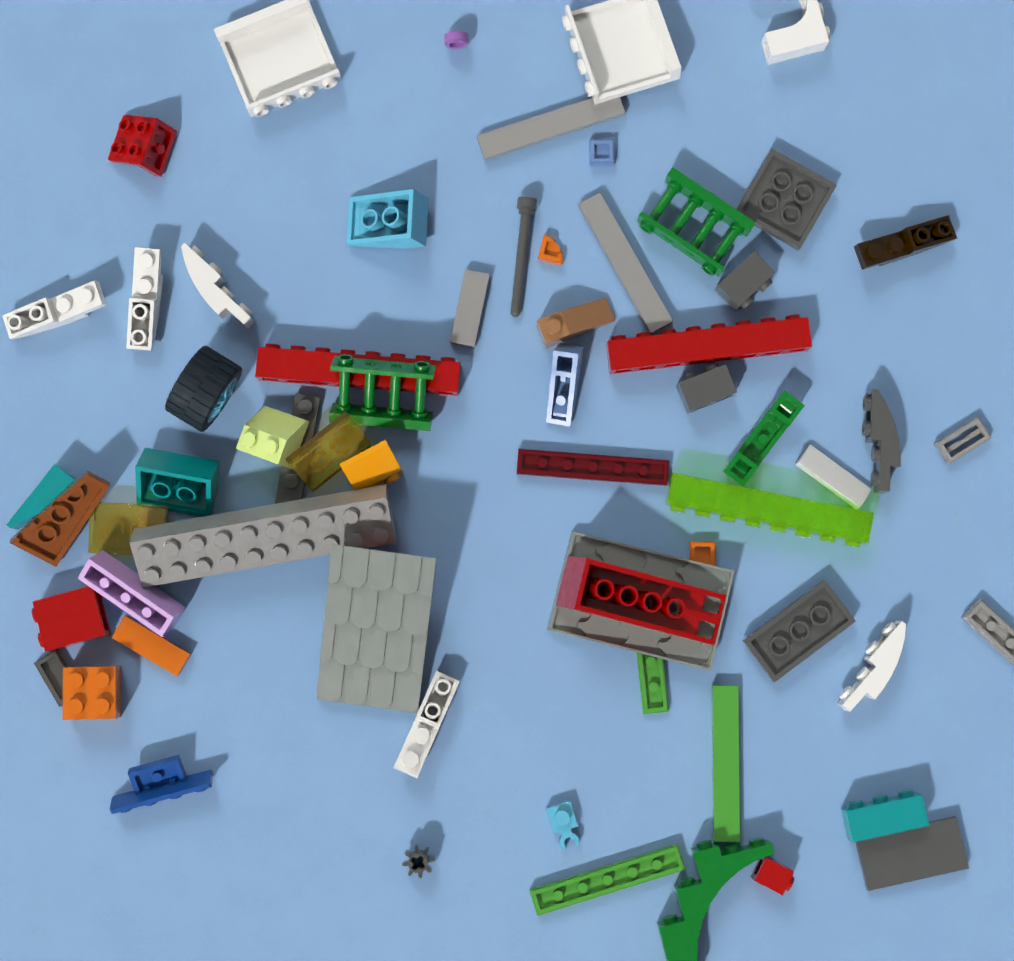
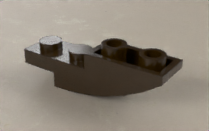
[854,215,957,270]

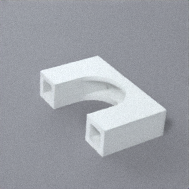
[761,0,831,65]

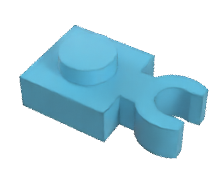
[546,800,579,850]

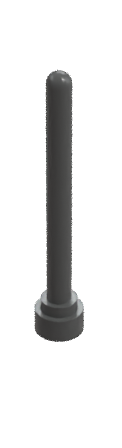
[510,197,537,317]

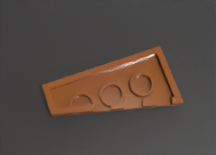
[10,470,110,567]

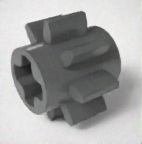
[402,844,435,878]

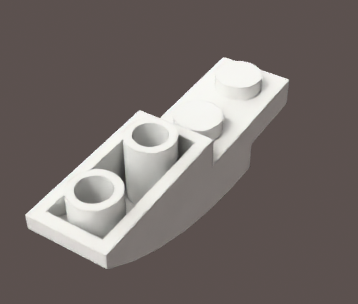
[181,243,255,329]
[126,247,163,351]
[2,281,106,339]
[837,621,906,712]
[394,671,460,778]

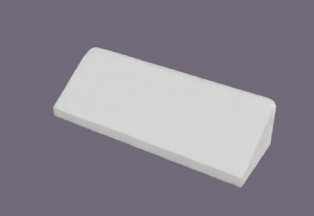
[795,444,872,510]

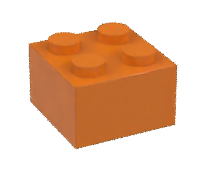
[63,666,121,720]

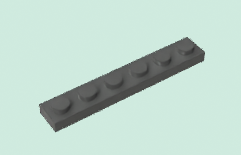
[275,393,321,504]

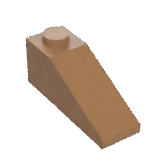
[537,298,615,349]

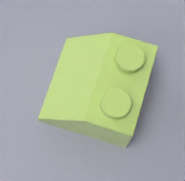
[236,406,309,469]

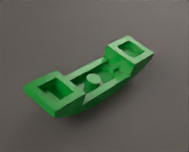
[723,390,805,487]

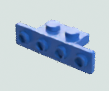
[109,755,213,814]

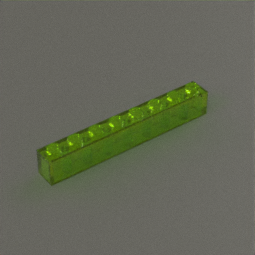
[665,473,874,548]

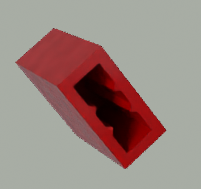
[31,586,111,651]

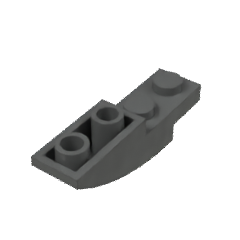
[862,389,901,493]

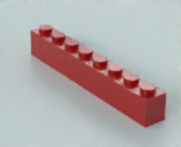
[606,314,812,375]
[255,343,461,396]

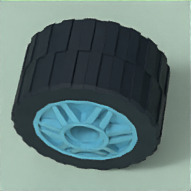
[165,346,242,432]

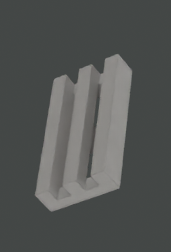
[934,417,992,465]

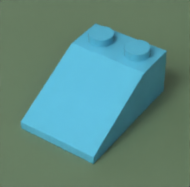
[346,189,429,249]

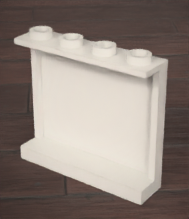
[214,0,342,117]
[562,0,681,104]

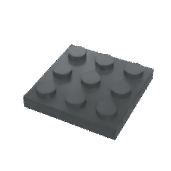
[736,149,837,251]

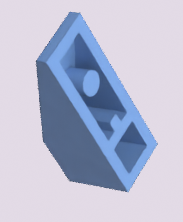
[546,343,584,426]

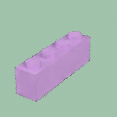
[77,550,186,637]

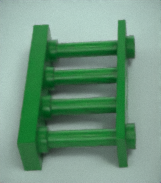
[637,167,756,277]
[329,355,436,431]

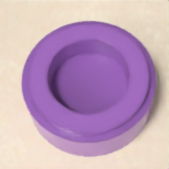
[444,31,469,49]

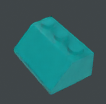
[135,448,219,517]

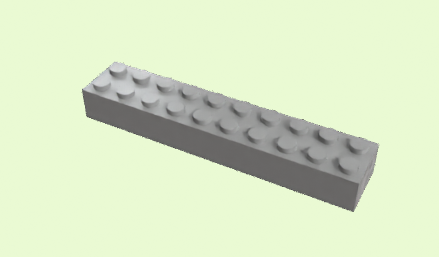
[129,484,396,588]

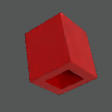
[751,856,795,896]

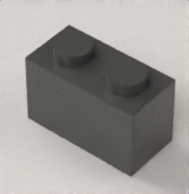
[715,251,775,312]
[676,363,737,414]

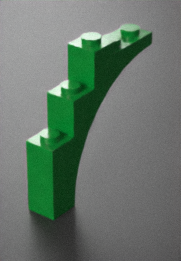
[657,837,775,961]

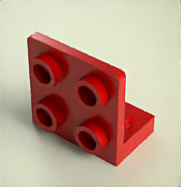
[108,114,177,177]

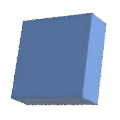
[589,139,615,166]

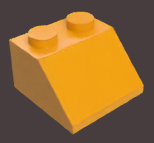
[340,440,403,490]

